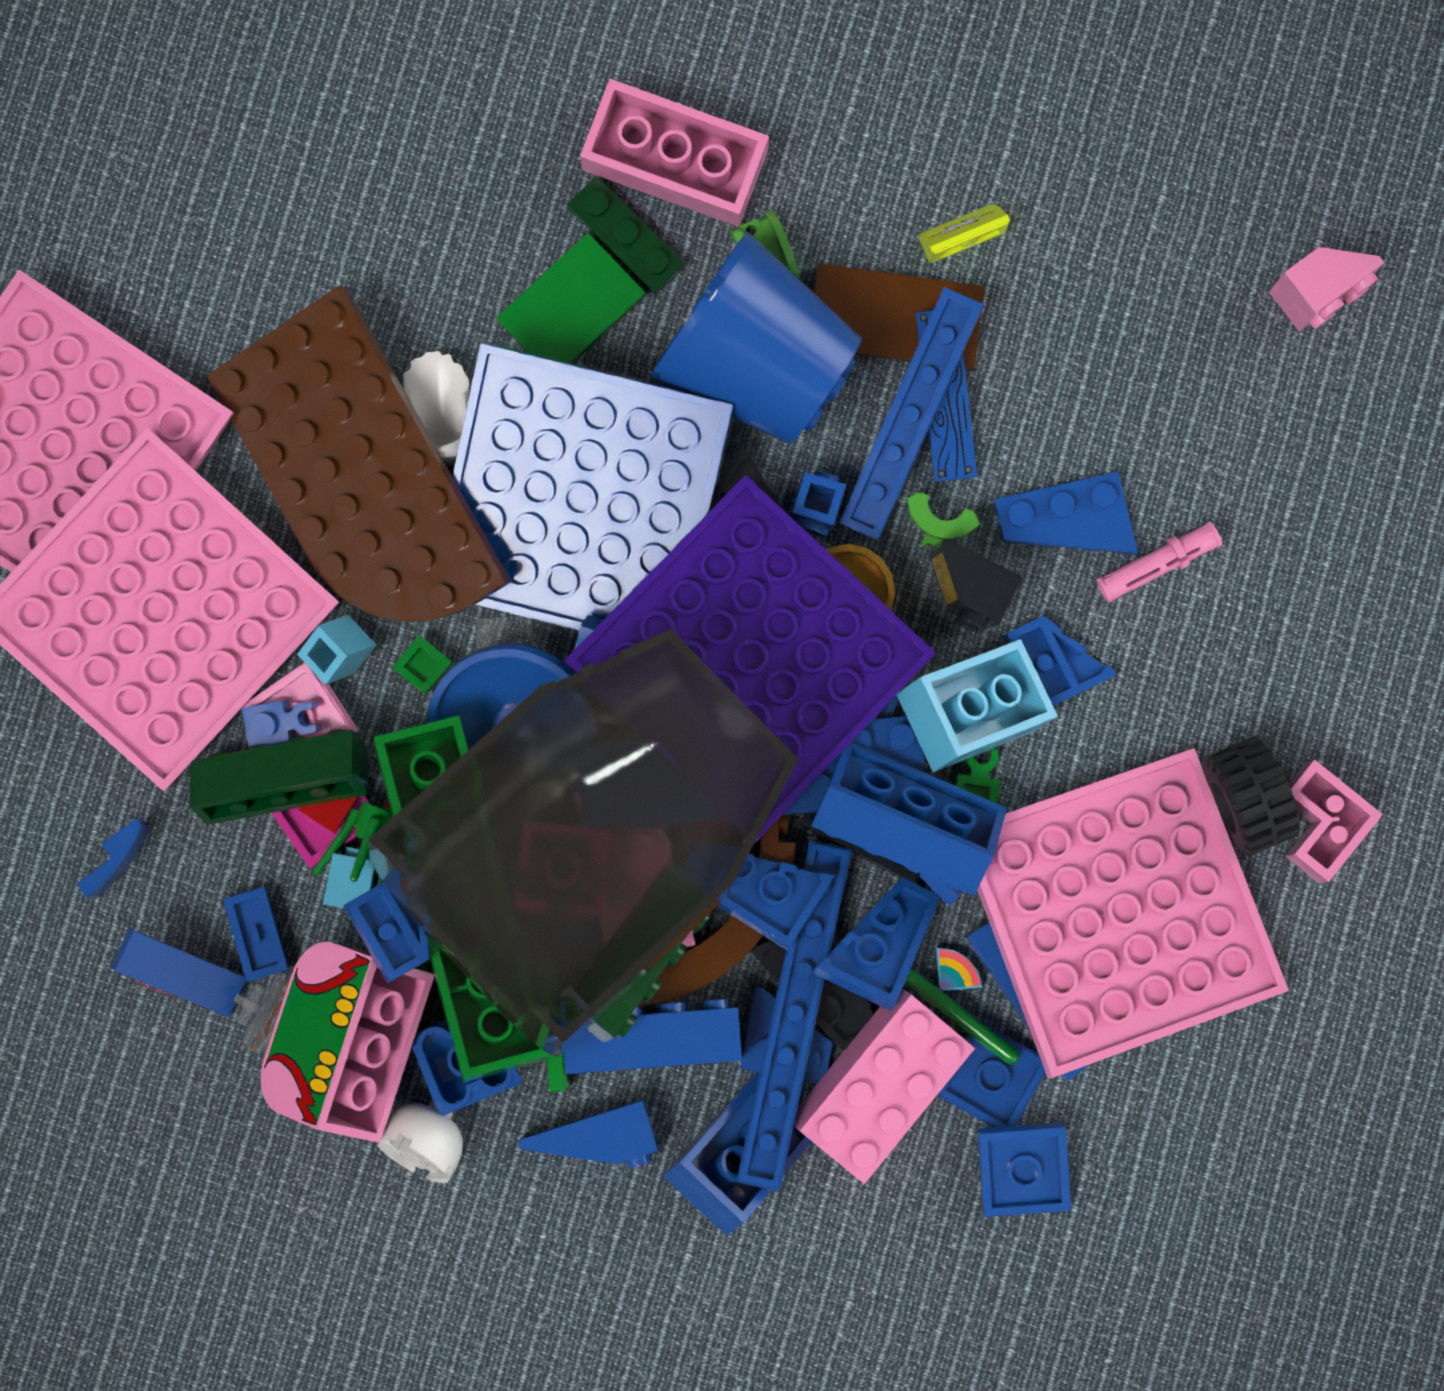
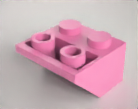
[1269,247,1384,332]

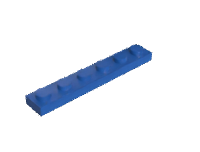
[839,287,984,540]

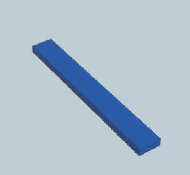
[737,841,852,1192]

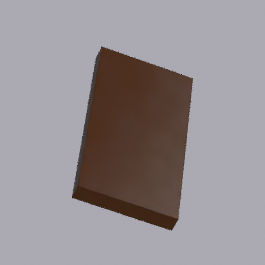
[814,263,985,371]

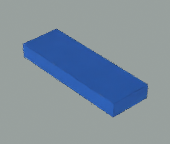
[110,928,246,1017]

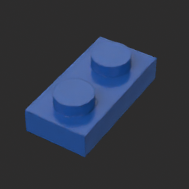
[223,887,291,982]

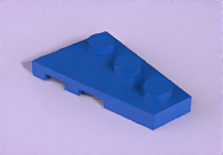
[812,877,940,1011]

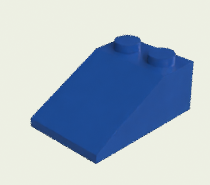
[662,1072,812,1235]

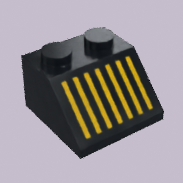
[929,538,1022,633]

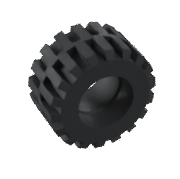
[1204,737,1300,856]

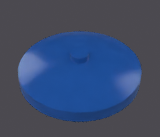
[427,644,599,795]

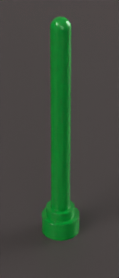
[904,968,1020,1064]

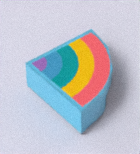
[935,948,983,991]

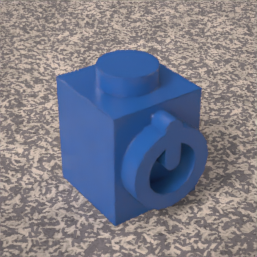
[792,471,846,538]

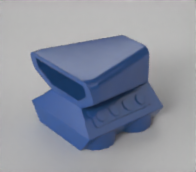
[412,1020,523,1116]

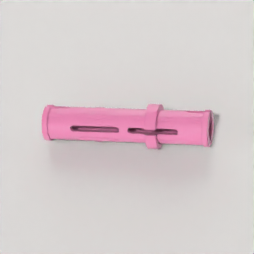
[1096,521,1223,603]

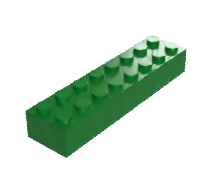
[374,715,550,1083]

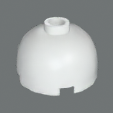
[377,1101,463,1183]

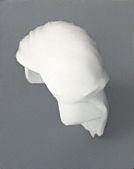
[403,351,470,467]

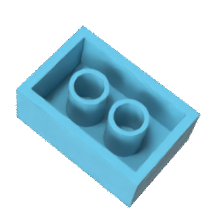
[897,639,1058,772]

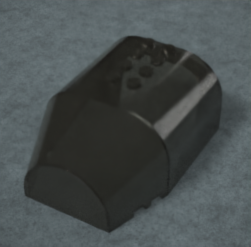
[369,629,798,1057]

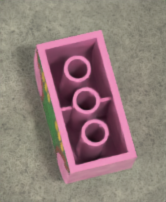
[261,942,435,1143]

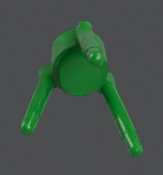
[313,801,395,887]

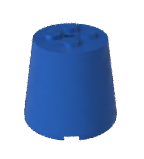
[649,232,862,445]

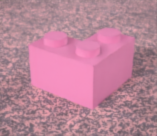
[1285,759,1383,883]

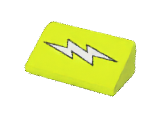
[919,204,1010,263]

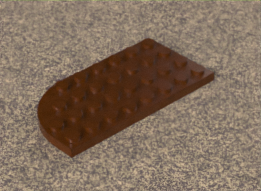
[207,286,511,622]

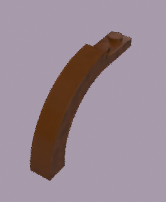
[638,815,796,1006]

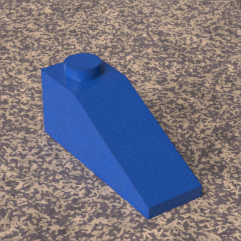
[518,1099,659,1169]

